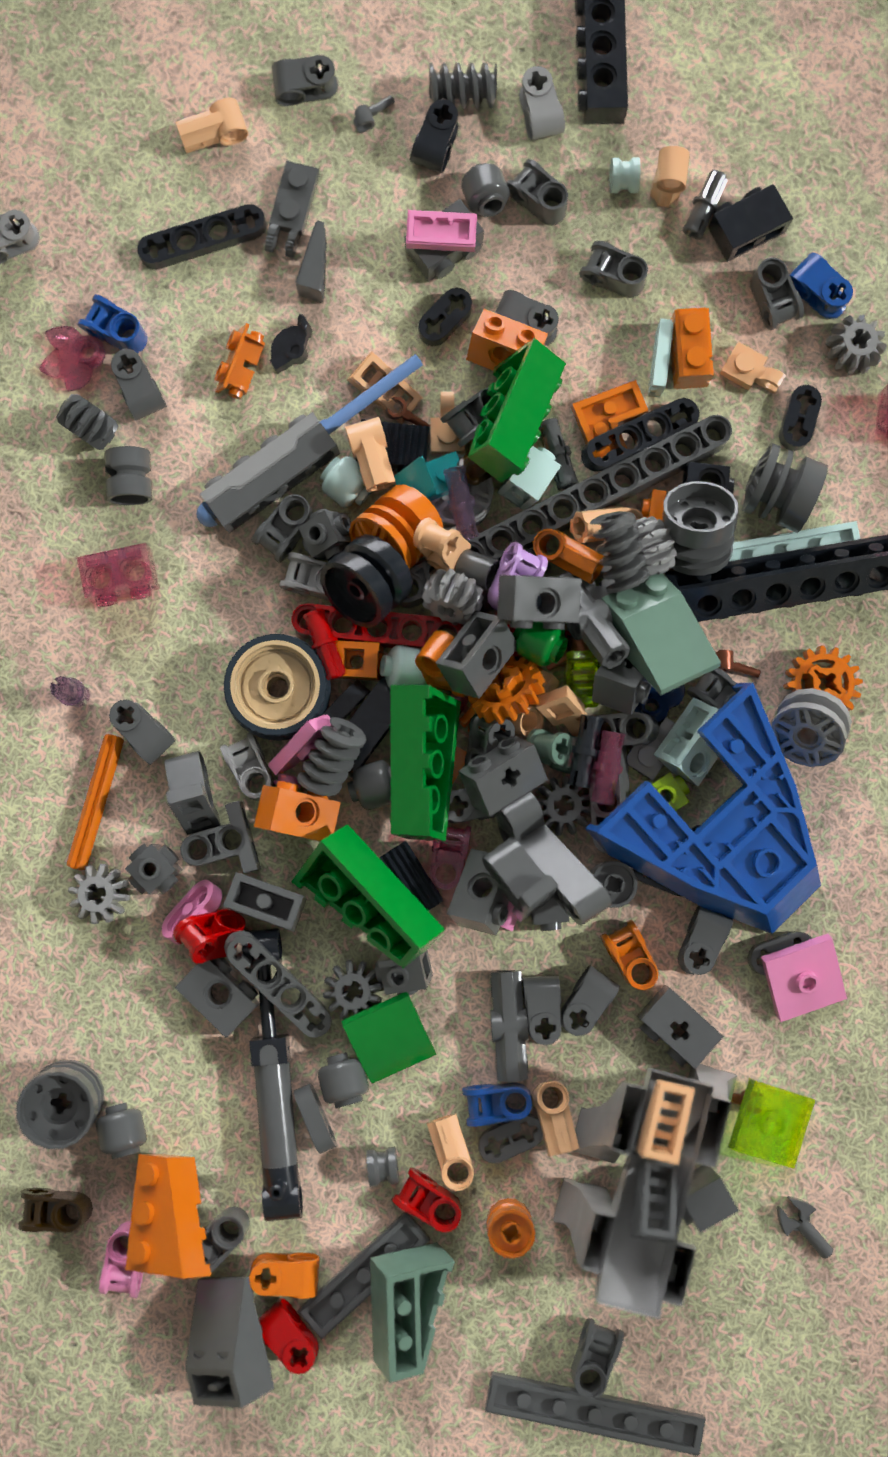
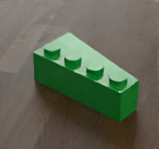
[468,338,566,482]
[390,685,461,842]
[291,824,445,968]

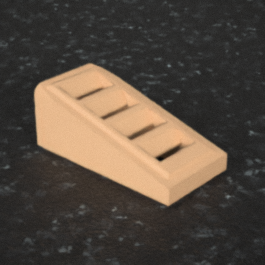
[347,351,423,424]
[636,1079,695,1165]

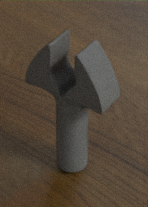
[777,1196,833,1259]

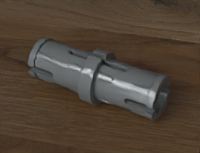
[539,418,579,491]

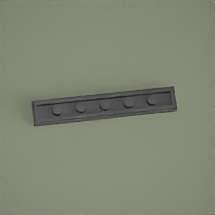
[485,1371,706,1456]

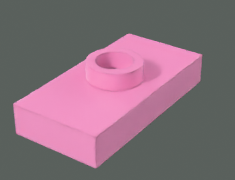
[406,210,477,252]
[268,714,332,775]

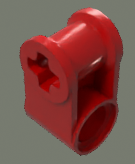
[172,909,246,964]
[392,1167,462,1232]
[258,1298,319,1375]

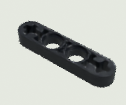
[137,204,266,270]
[581,398,700,472]

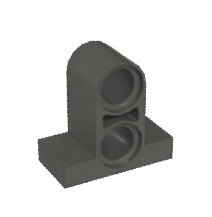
[164,750,221,835]
[180,801,261,873]
[482,837,559,922]

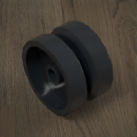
[321,534,413,628]

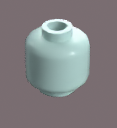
[320,456,371,508]
[379,645,427,689]

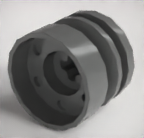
[742,443,828,533]
[662,481,739,576]
[16,1060,104,1149]

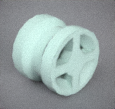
[609,158,641,193]

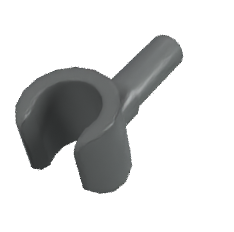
[354,95,395,133]

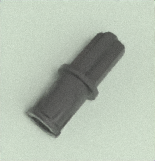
[682,169,727,240]

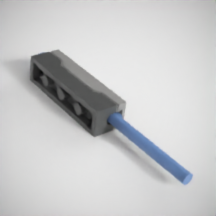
[197,354,423,533]

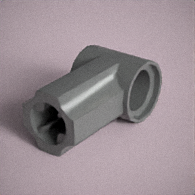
[455,549,500,613]

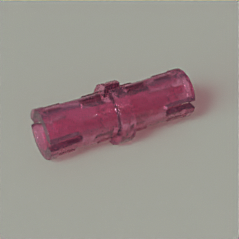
[591,730,625,805]

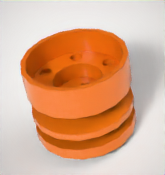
[349,484,443,570]

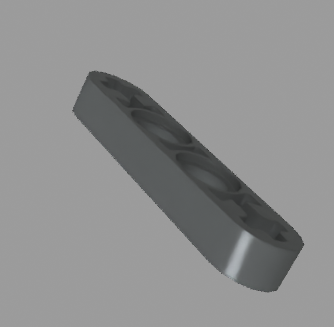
[224,931,332,1038]

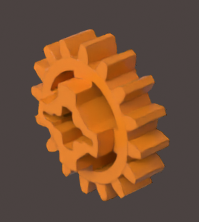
[783,645,863,711]
[468,655,545,725]

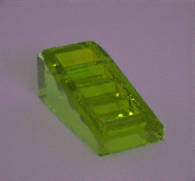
[563,651,601,708]

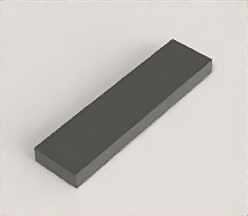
[298,1212,430,1340]

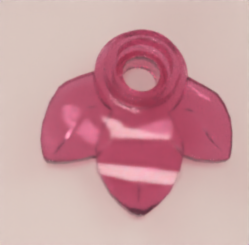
[39,326,106,391]

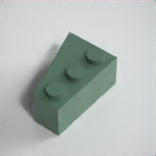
[370,1242,455,1383]

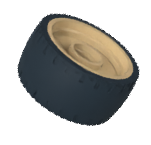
[224,634,331,741]

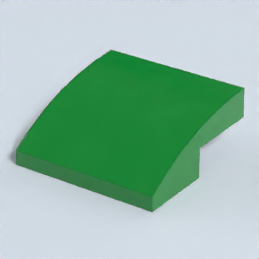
[341,992,437,1084]

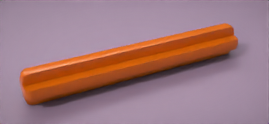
[67,734,124,870]

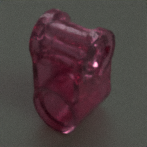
[430,826,472,891]

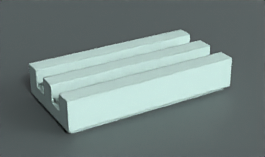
[648,318,674,397]

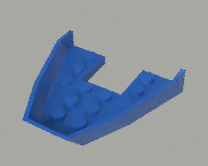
[585,683,821,934]

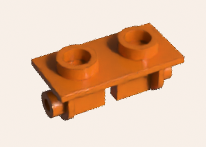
[214,323,265,400]

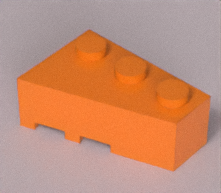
[125,1154,211,1279]

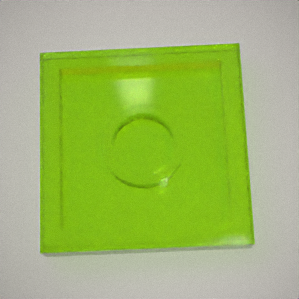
[728,1078,815,1169]

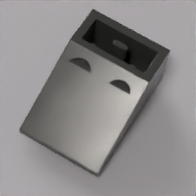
[185,1277,274,1408]

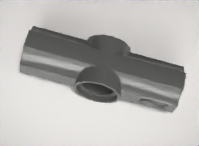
[558,572,630,669]
[490,970,528,1082]

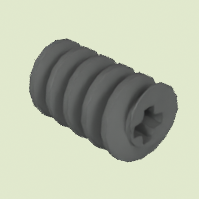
[429,62,497,109]
[589,511,650,593]
[297,717,366,796]

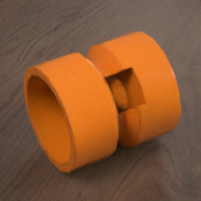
[486,1198,536,1259]

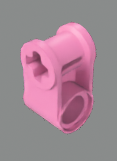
[99,1221,143,1298]

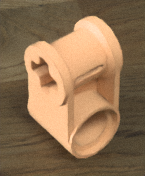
[413,518,471,571]

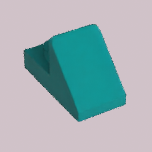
[394,451,469,502]

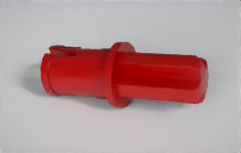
[303,608,346,680]

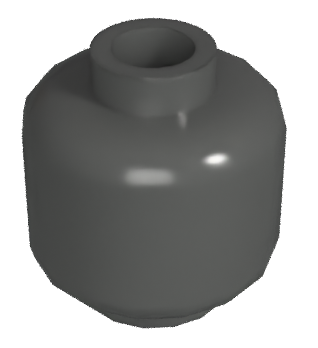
[461,163,510,217]
[347,760,391,810]
[318,1052,369,1109]
[96,1102,147,1159]

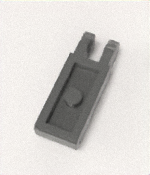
[265,160,320,258]

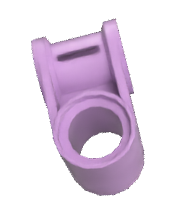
[487,542,548,611]

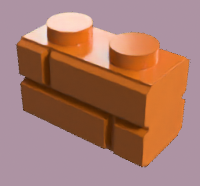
[670,308,714,389]

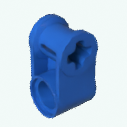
[789,252,853,319]
[77,294,147,353]
[462,1082,532,1127]

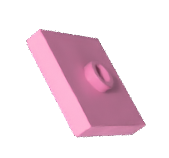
[761,933,847,1022]

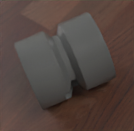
[104,446,152,505]
[590,861,637,908]

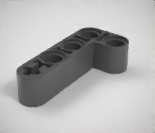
[589,712,659,853]
[496,792,612,926]

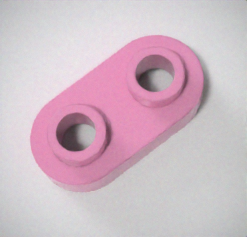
[162,880,222,945]

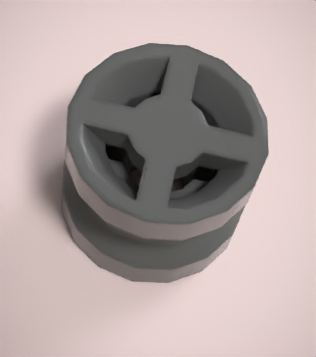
[366,1147,399,1187]

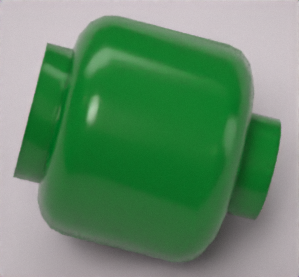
[513,621,569,667]

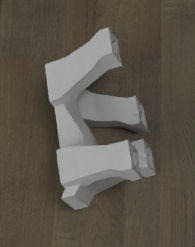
[553,1064,737,1320]

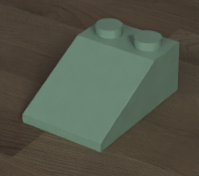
[601,573,721,695]

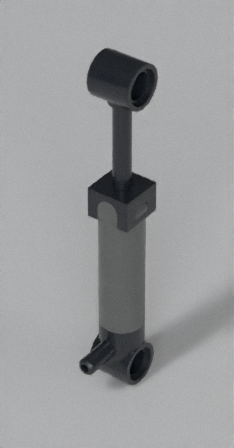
[242,928,303,1222]

